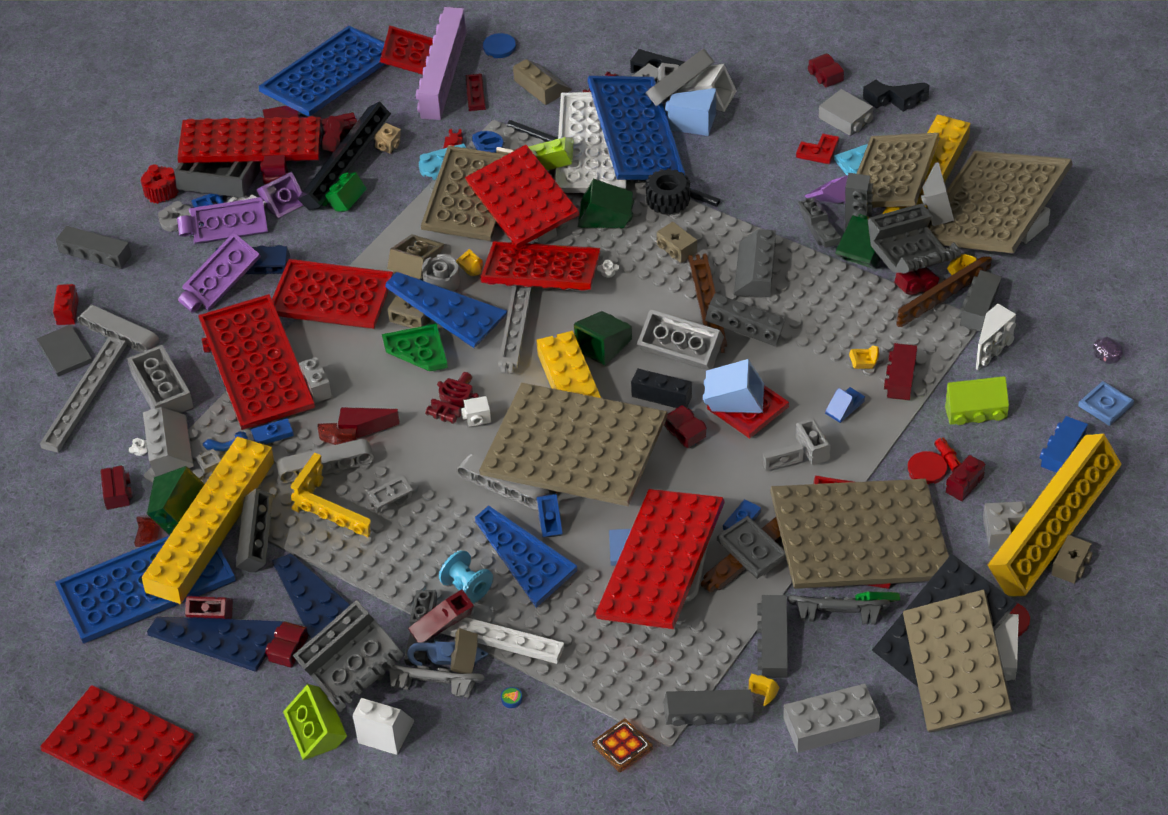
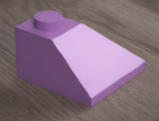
[256,172,303,218]
[805,175,848,204]

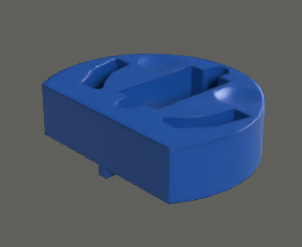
[472,131,503,153]

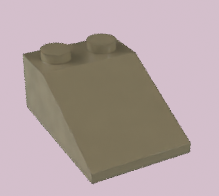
[387,234,444,279]

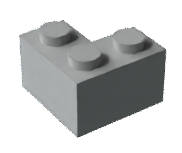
[983,501,1027,549]

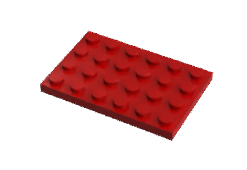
[465,145,579,249]
[481,241,600,291]
[272,259,394,329]
[40,685,194,802]

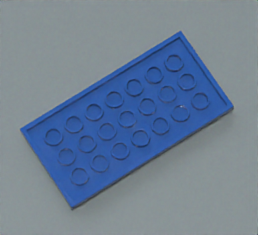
[259,26,385,117]
[587,76,685,180]
[55,535,236,644]

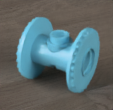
[439,550,493,604]

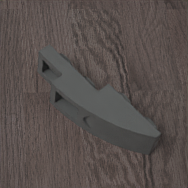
[798,197,842,248]
[404,590,437,665]

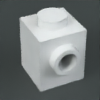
[461,396,491,427]

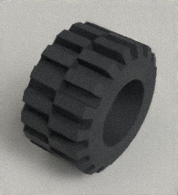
[646,169,690,215]

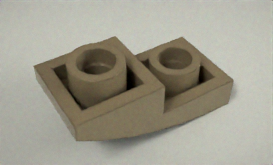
[451,628,478,674]

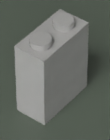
[819,89,873,136]

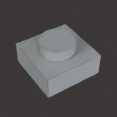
[196,449,221,474]

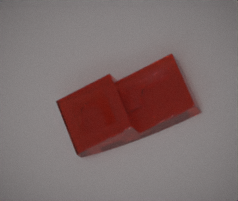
[317,423,358,445]

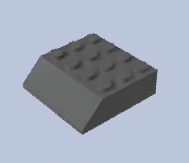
[175,161,261,198]

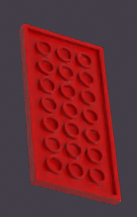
[177,116,321,163]
[198,294,315,430]
[595,489,725,629]

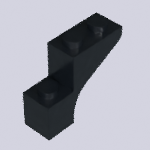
[863,80,930,112]

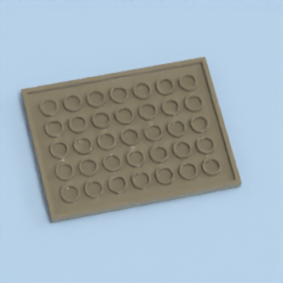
[927,151,1073,253]
[479,382,667,506]
[770,479,949,589]

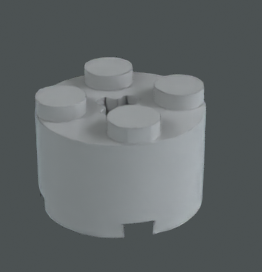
[422,254,460,292]

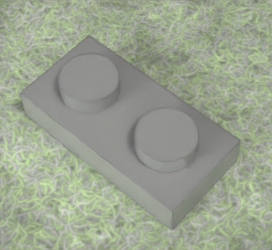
[763,443,803,471]

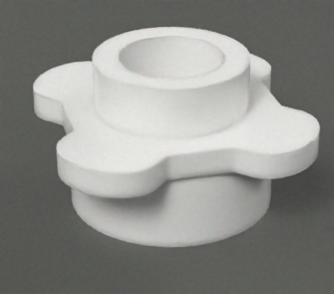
[597,260,619,278]
[129,438,148,456]

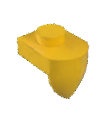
[456,249,483,276]
[947,254,977,275]
[849,346,879,369]
[749,673,779,706]

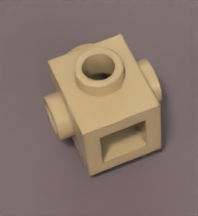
[374,123,401,154]

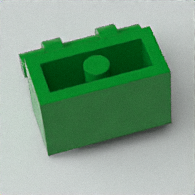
[322,172,367,212]

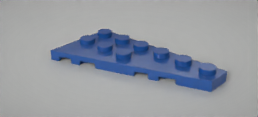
[385,272,507,348]
[475,505,578,608]

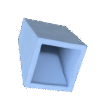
[665,88,716,136]
[703,359,764,413]

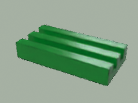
[855,591,900,602]

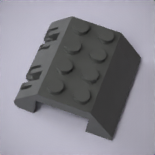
[868,204,961,273]
[293,600,405,712]

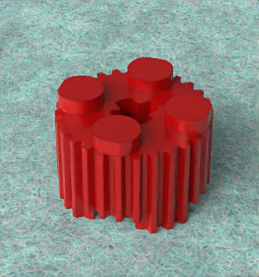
[141,164,179,204]

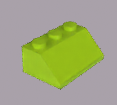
[529,137,574,170]
[945,376,1009,425]
[283,684,347,760]

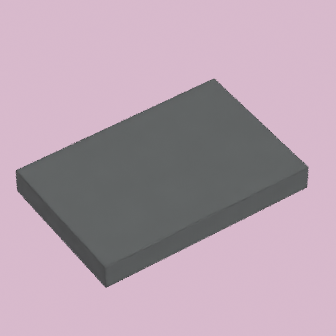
[37,324,93,377]
[717,516,787,579]

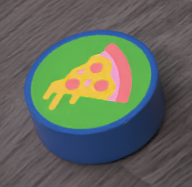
[501,687,522,708]

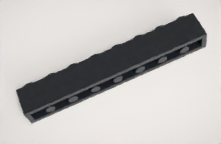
[297,101,391,211]

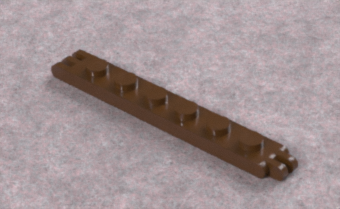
[688,253,727,353]
[896,256,992,327]
[701,517,782,593]

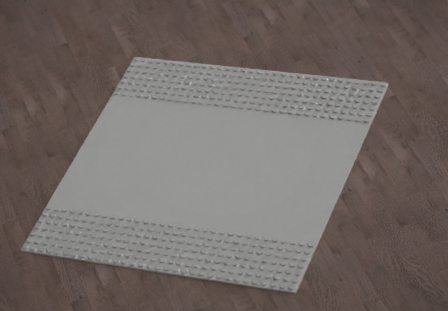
[144,120,977,747]

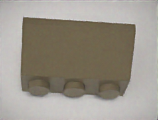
[513,59,572,105]

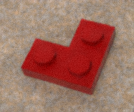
[796,133,839,164]

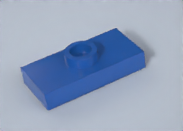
[251,418,294,445]
[723,499,761,530]

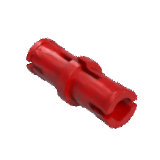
[934,437,961,473]

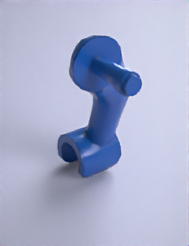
[203,431,248,451]

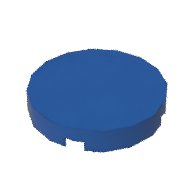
[483,33,516,58]

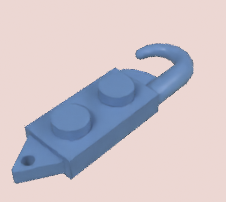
[407,642,488,666]

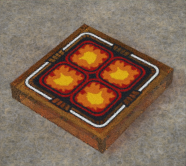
[592,718,653,773]

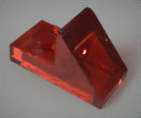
[134,515,161,547]

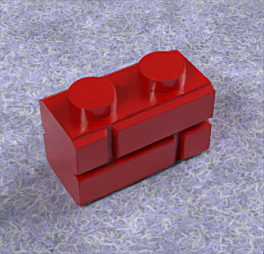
[53,284,79,325]

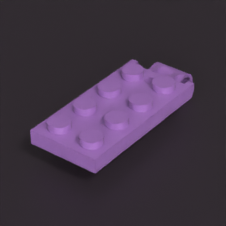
[177,197,268,244]
[178,232,261,313]

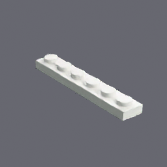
[441,617,564,664]

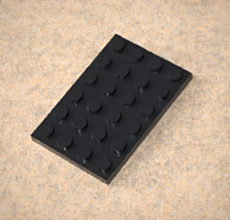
[872,554,1017,687]

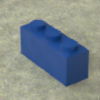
[1039,416,1088,473]

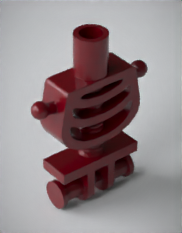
[425,372,479,424]

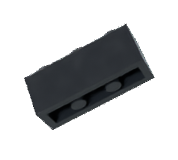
[631,368,692,408]

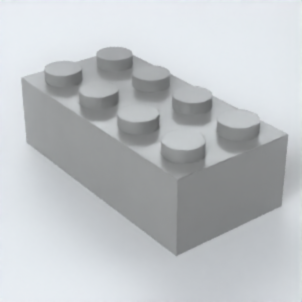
[637,309,724,370]
[127,345,194,413]
[783,684,880,753]

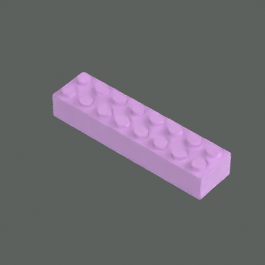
[416,7,466,120]

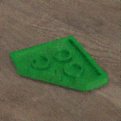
[382,323,448,372]

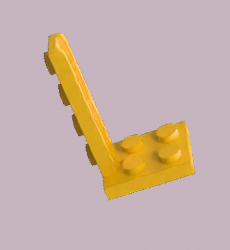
[291,452,371,537]

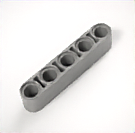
[646,48,715,106]
[78,305,160,353]
[276,439,374,483]
[457,454,549,509]

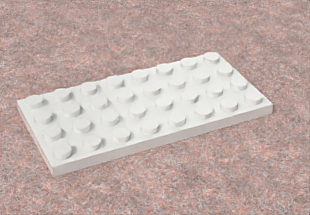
[555,92,626,193]

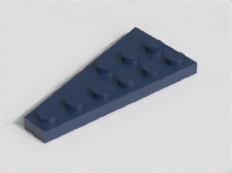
[272,553,350,640]
[147,616,284,672]

